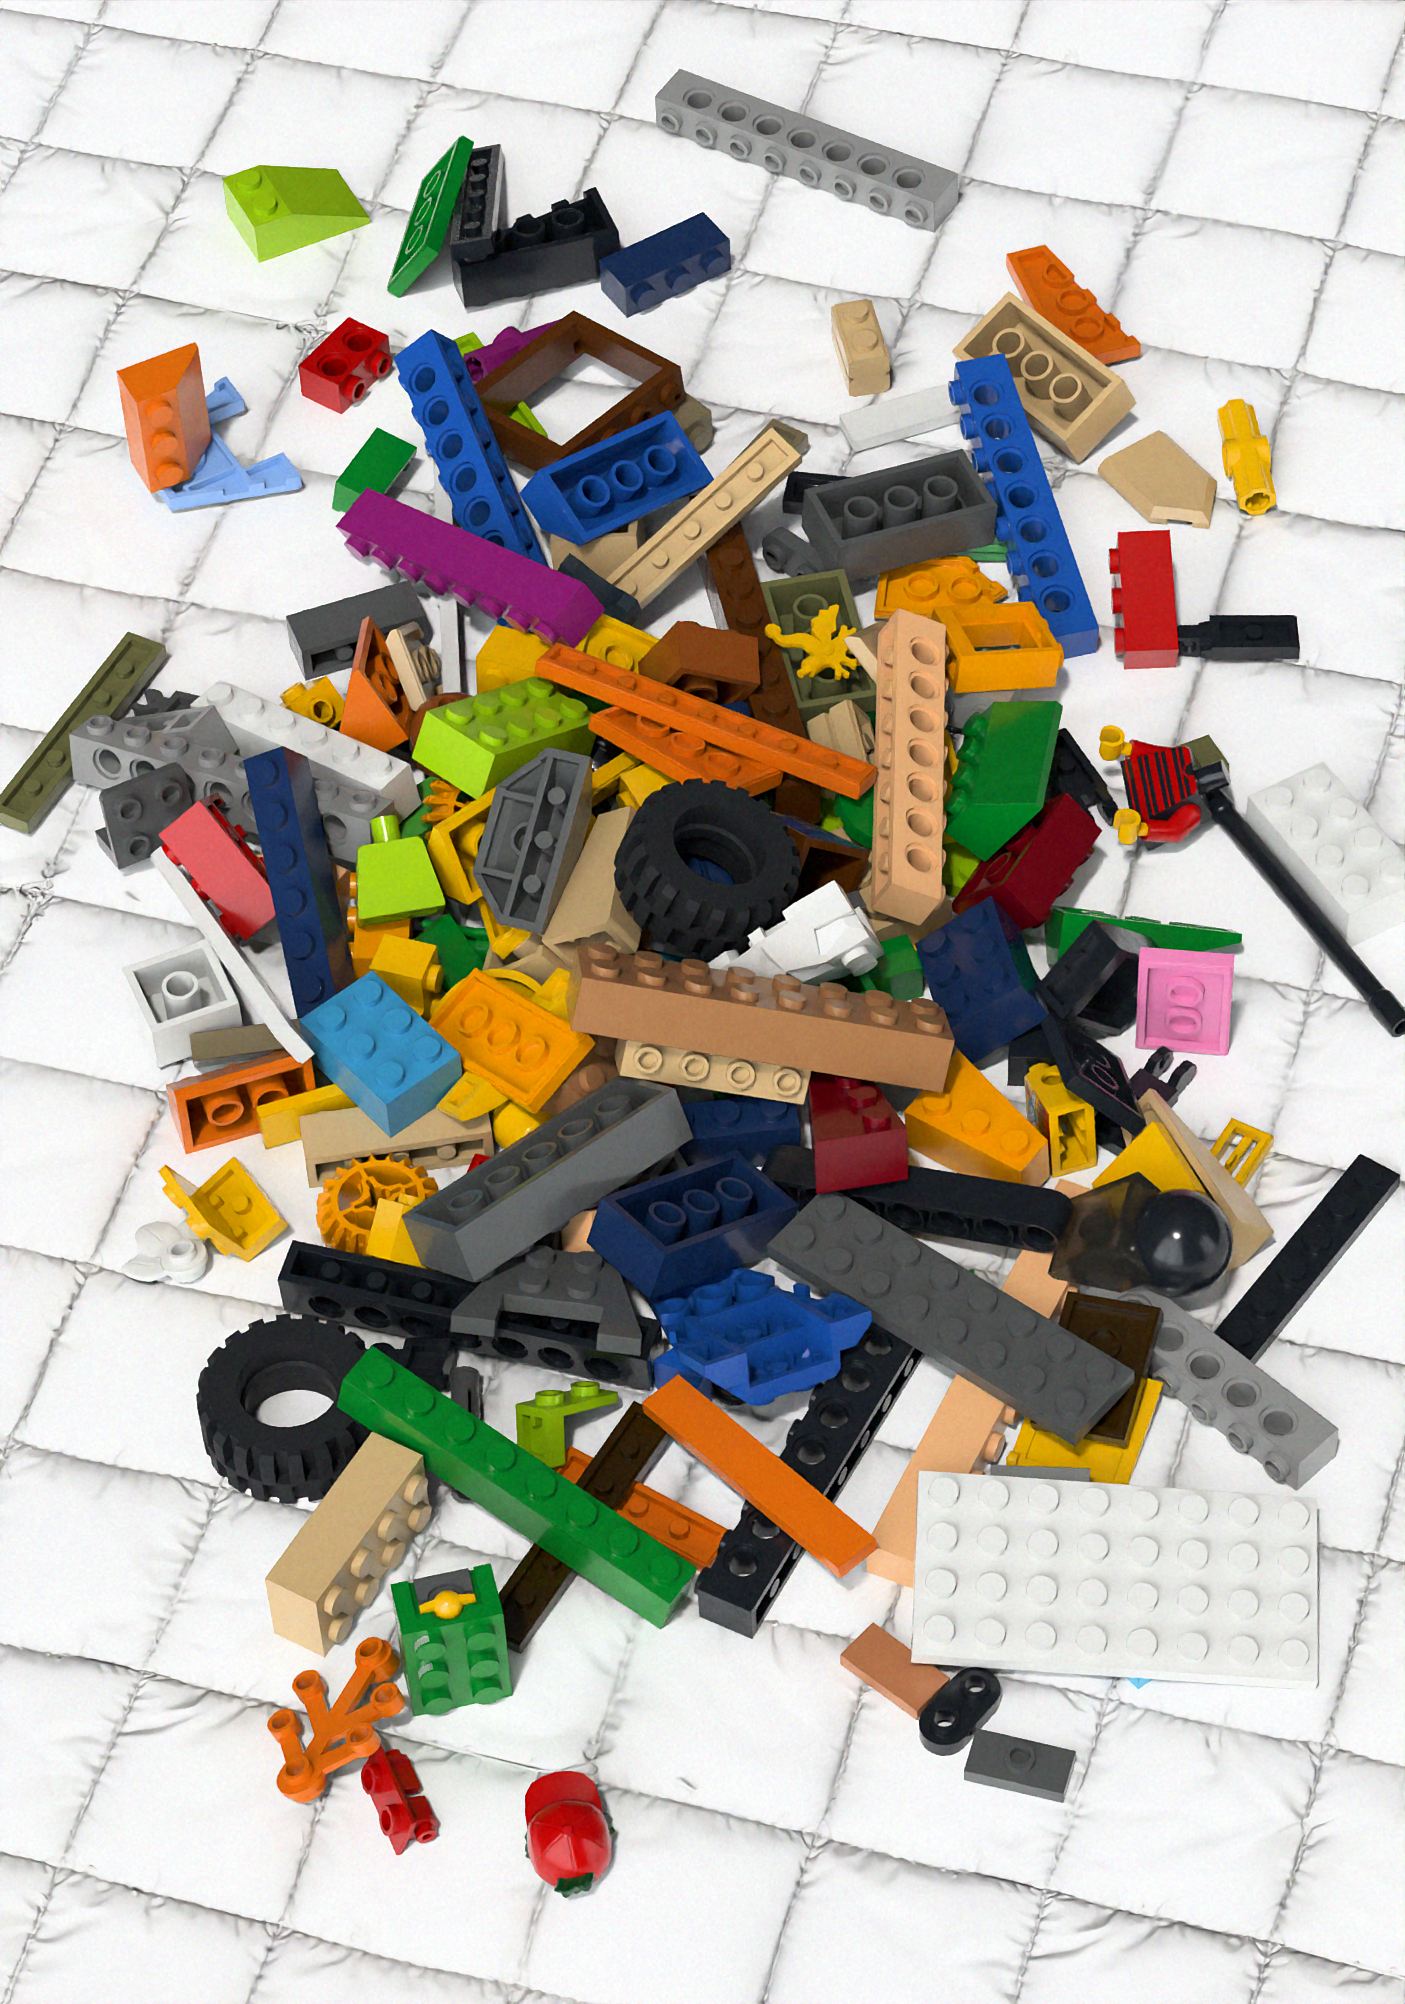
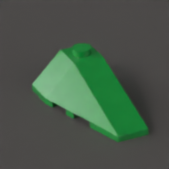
[1044,905,1242,966]

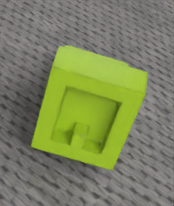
[515,1381,618,1468]

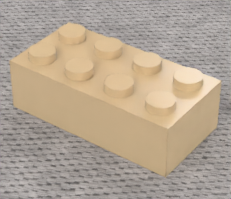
[952,291,1137,464]
[265,1432,432,1658]

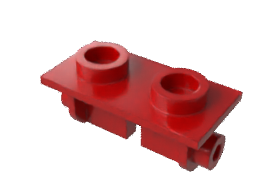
[361,1744,438,1856]

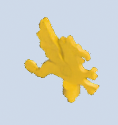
[764,604,860,680]

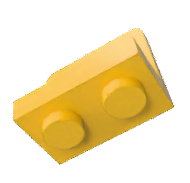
[158,1156,289,1263]

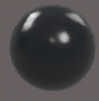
[1124,1188,1233,1297]

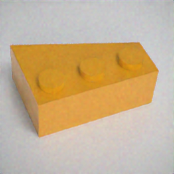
[904,1050,1050,1187]

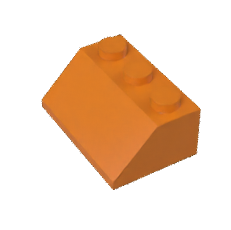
[116,342,211,494]
[339,616,414,753]
[166,1050,316,1155]

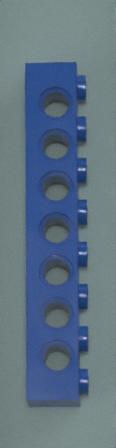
[393,329,549,630]
[948,353,1099,659]

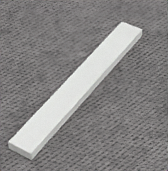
[150,846,315,1064]

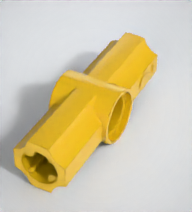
[1217,399,1276,515]

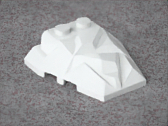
[708,880,885,986]

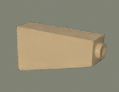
[541,806,642,969]

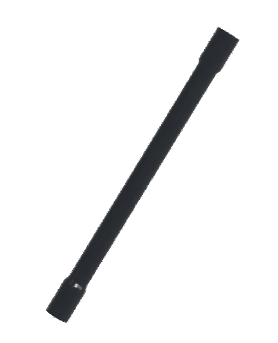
[1209,788,1405,1037]

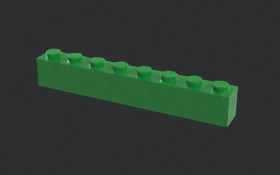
[337,1345,698,1630]

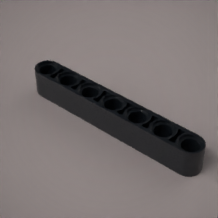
[761,1144,1075,1253]

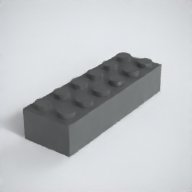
[402,1075,694,1283]

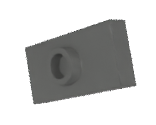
[964,1728,1076,1803]

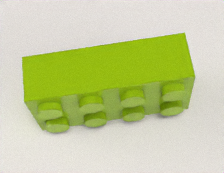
[411,676,597,799]

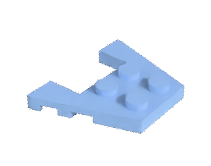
[157,376,302,510]

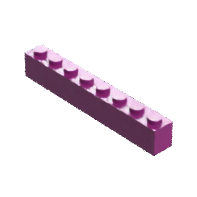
[335,488,605,649]

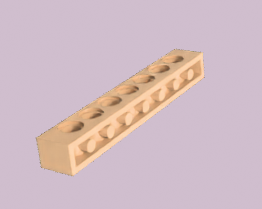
[871,608,949,926]

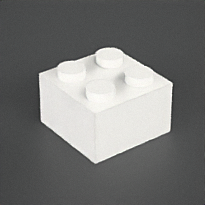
[121,939,243,1067]

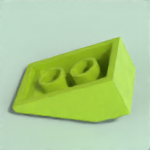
[222,165,370,263]

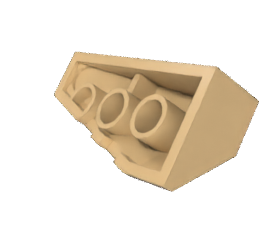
[1121,1088,1274,1272]

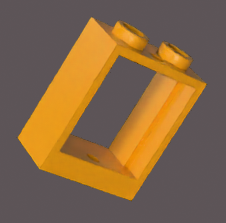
[931,601,1064,693]

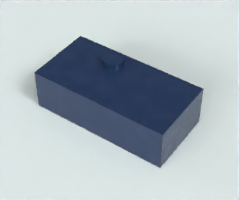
[586,1150,799,1299]

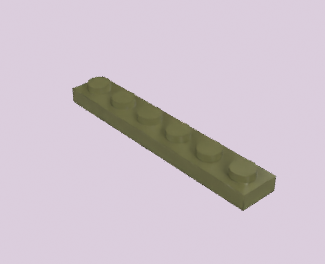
[0,631,167,834]

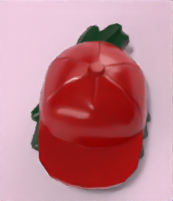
[524,1771,615,1898]

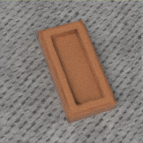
[840,1622,950,1720]

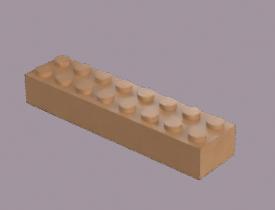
[565,943,955,1093]

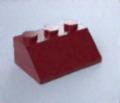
[952,792,1102,930]

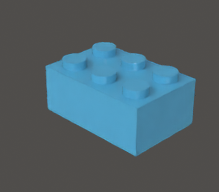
[299,970,463,1138]

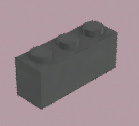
[286,580,429,681]

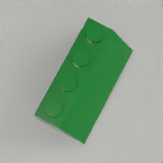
[944,701,1063,862]

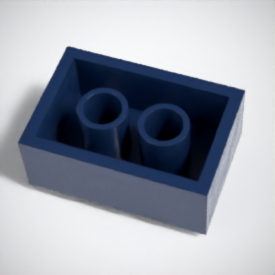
[915,896,1049,1064]

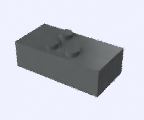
[801,449,998,581]

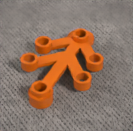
[267,1637,405,1803]

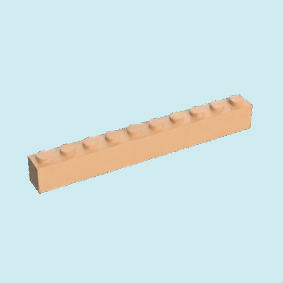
[866,1178,1118,1589]

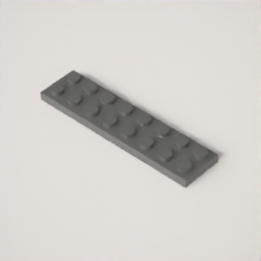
[767,1191,1134,1446]

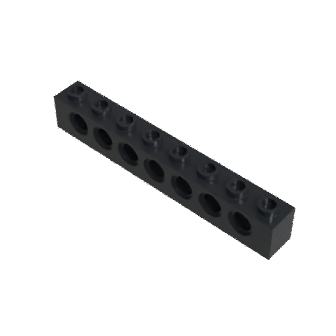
[277,1240,664,1391]
[694,1322,925,1639]

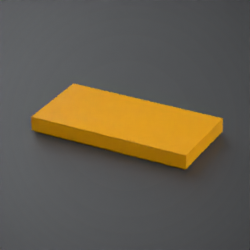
[428,968,596,1114]

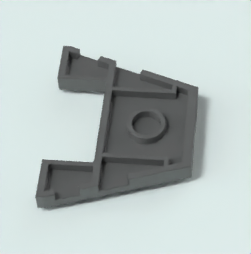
[450,1245,642,1356]

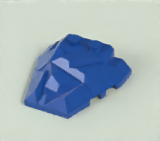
[647,1266,872,1406]

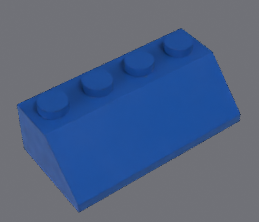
[519,410,714,546]

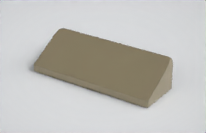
[189,1018,301,1068]

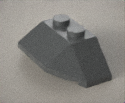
[472,747,593,935]

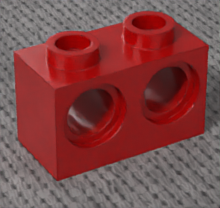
[298,317,392,415]

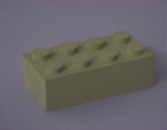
[760,568,877,740]

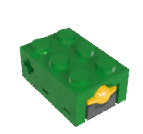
[390,1563,513,1717]

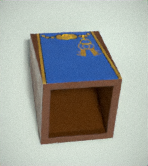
[770,811,871,908]

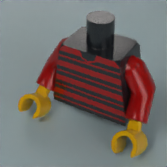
[1099,725,1231,851]

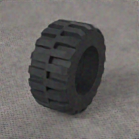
[614,778,801,959]
[196,1314,372,1504]

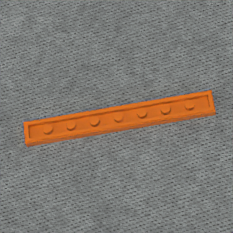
[534,643,878,800]

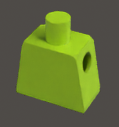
[356,815,446,927]

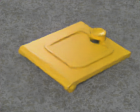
[1006,1378,1163,1485]

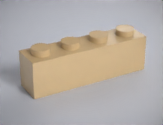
[298,1107,494,1189]

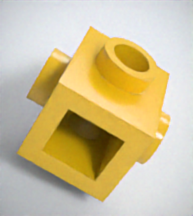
[279,676,345,730]

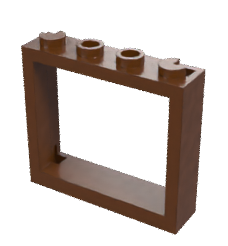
[474,310,686,472]

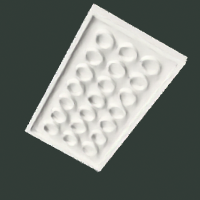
[911,1470,1318,1690]

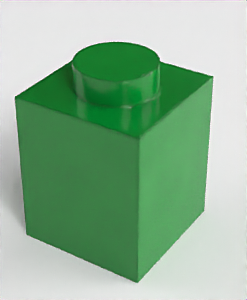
[867,934,925,1001]

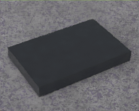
[1041,1011,1147,1137]

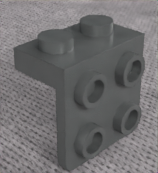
[95,762,193,870]

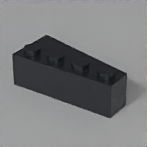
[449,187,620,308]

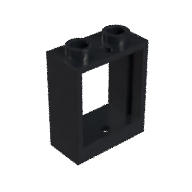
[1035,919,1160,1036]

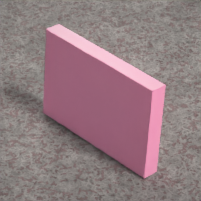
[1135,947,1235,1056]

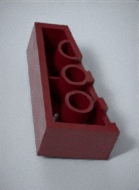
[807,1071,908,1194]

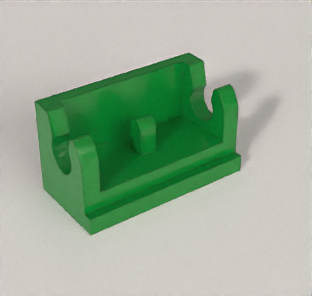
[332,427,417,513]

